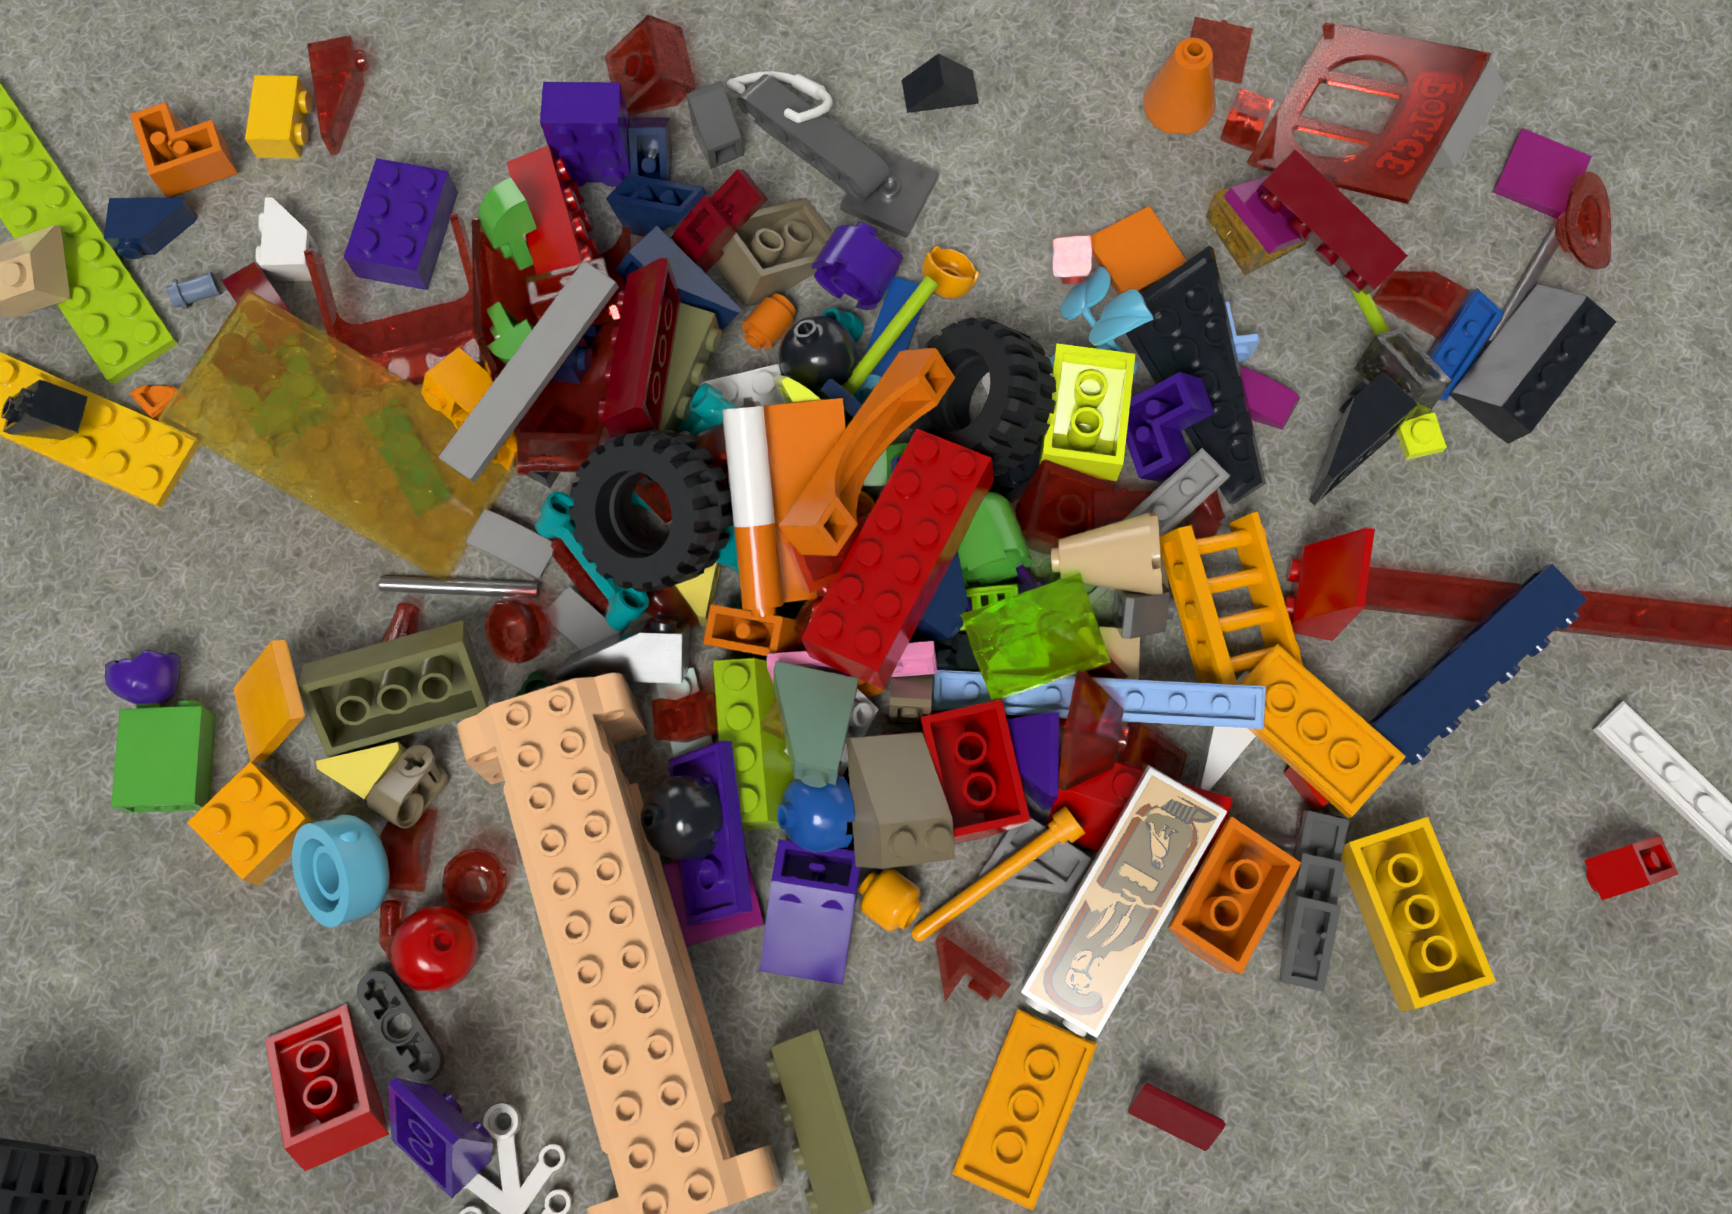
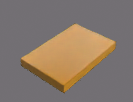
[233,640,305,763]

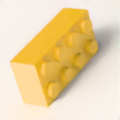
[1341,817,1496,1012]

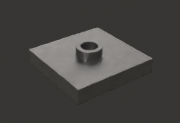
[840,145,938,238]

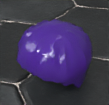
[104,650,181,704]

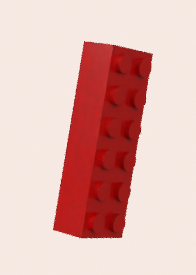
[802,429,994,690]

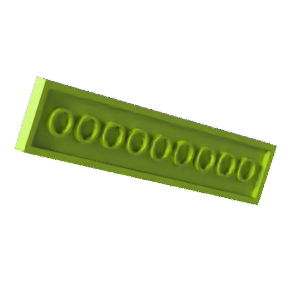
[0,82,178,385]

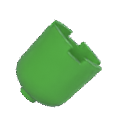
[957,491,1032,589]

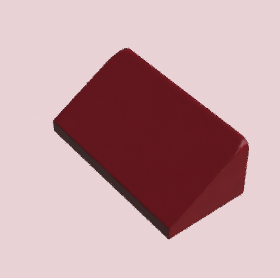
[1128,1083,1226,1151]

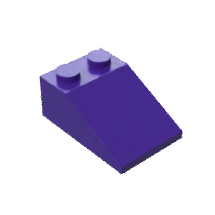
[388,1077,493,1198]

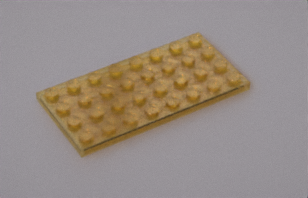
[158,289,522,581]

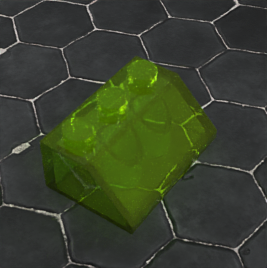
[961,573,1111,701]

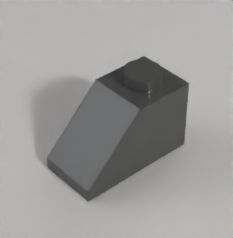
[1112,583,1175,639]

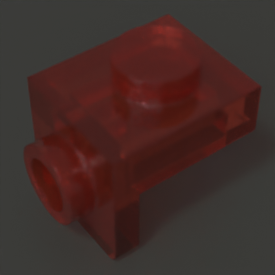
[1052,236,1093,284]

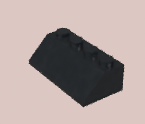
[1449,284,1617,444]

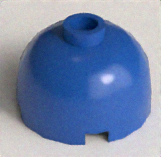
[777,776,855,852]

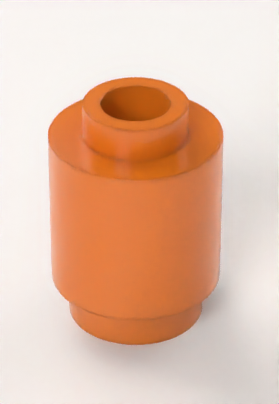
[741,293,796,350]

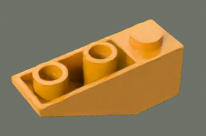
[421,347,519,471]

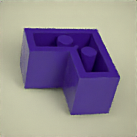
[1126,372,1214,482]

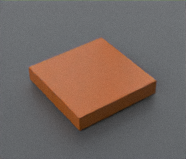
[1085,206,1187,295]

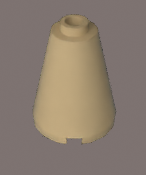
[1051,513,1163,595]

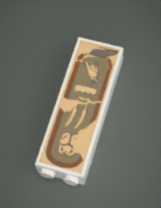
[1021,765,1227,1038]

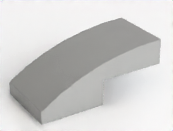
[465,509,557,580]

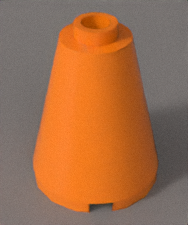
[1143,37,1216,135]

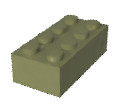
[298,620,489,757]

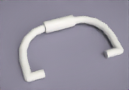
[727,71,833,123]

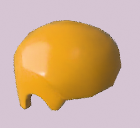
[921,246,979,299]

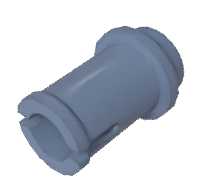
[166,272,221,309]

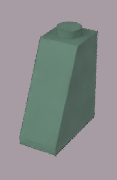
[773,661,858,788]

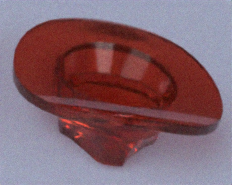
[1555,171,1611,270]

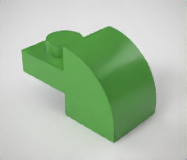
[478,177,537,270]
[486,302,534,365]

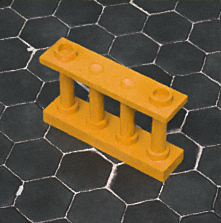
[1159,512,1303,685]

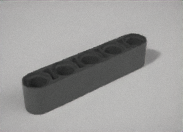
[737,74,891,201]

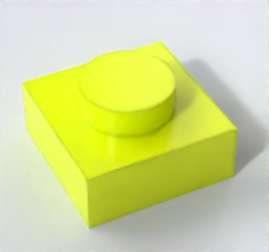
[1397,412,1447,460]

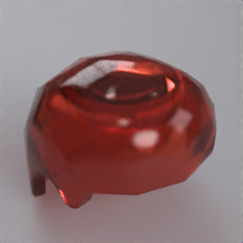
[442,848,507,916]

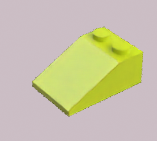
[1038,343,1136,481]

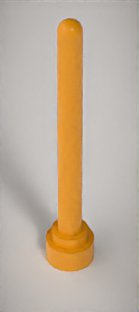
[911,806,1085,942]

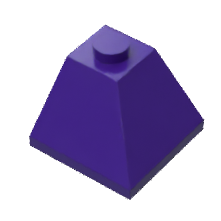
[1007,712,1059,810]

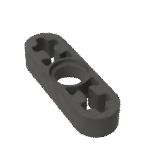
[357,971,445,1082]

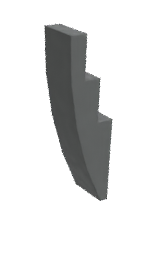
[1279,810,1349,992]

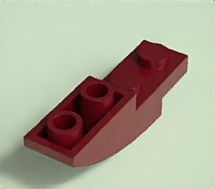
[671,169,768,273]

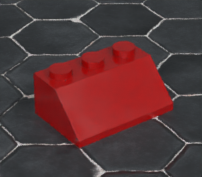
[921,699,1031,845]

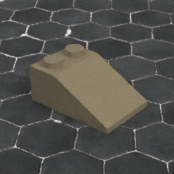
[715,198,832,306]
[846,732,955,869]

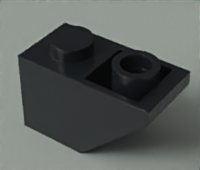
[1,380,88,440]

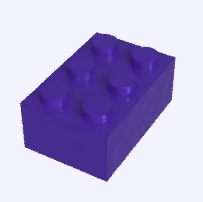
[540,82,631,187]
[344,158,458,290]

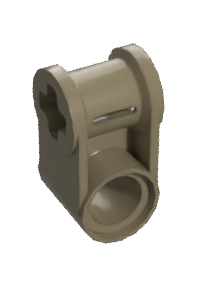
[367,745,448,828]

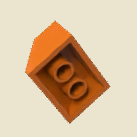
[1167,817,1301,974]

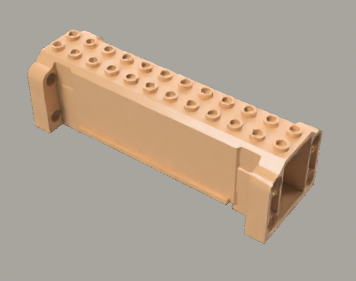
[456,673,783,1214]

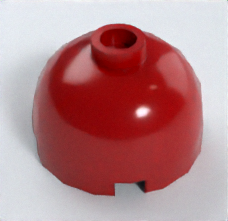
[391,905,479,992]

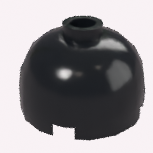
[778,316,859,395]
[641,775,723,860]

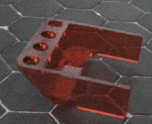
[304,213,494,399]

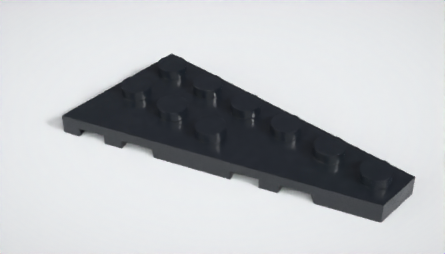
[1126,245,1266,505]

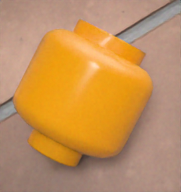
[859,868,923,932]

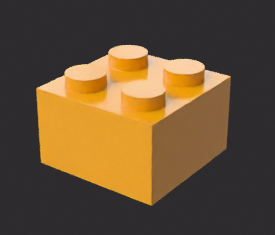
[187,762,316,886]

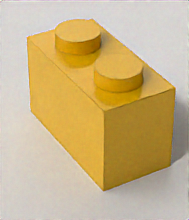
[245,75,313,159]

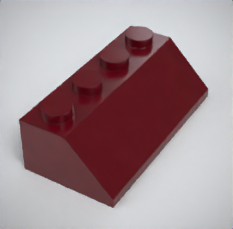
[1256,149,1408,295]
[598,258,681,438]

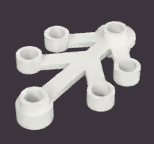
[459,1103,573,1214]

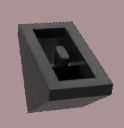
[901,54,979,113]

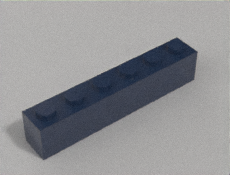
[1368,564,1587,766]

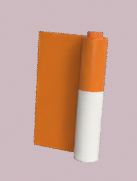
[722,398,856,617]

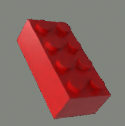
[506,145,609,309]

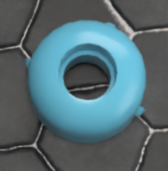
[292,814,390,928]

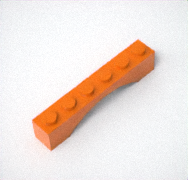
[779,348,955,556]

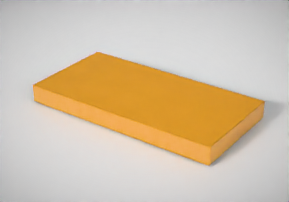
[1239,644,1406,819]
[952,1009,1097,1211]

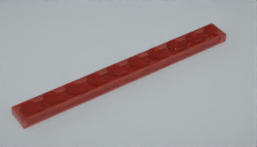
[1364,567,1732,651]

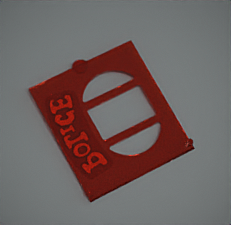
[1247,22,1491,204]

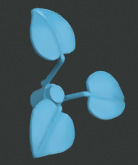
[1049,267,1154,376]

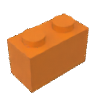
[703,604,803,656]

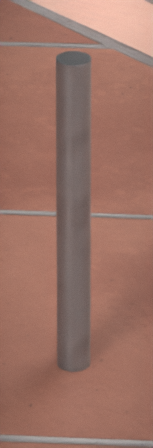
[1484,226,1566,346]
[379,576,540,598]

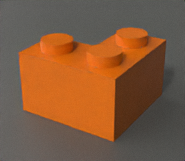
[130,102,238,197]

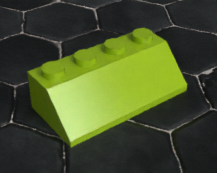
[711,658,795,831]

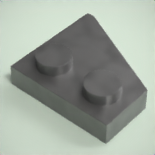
[977,817,1091,894]

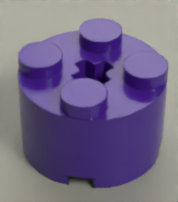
[812,222,903,310]

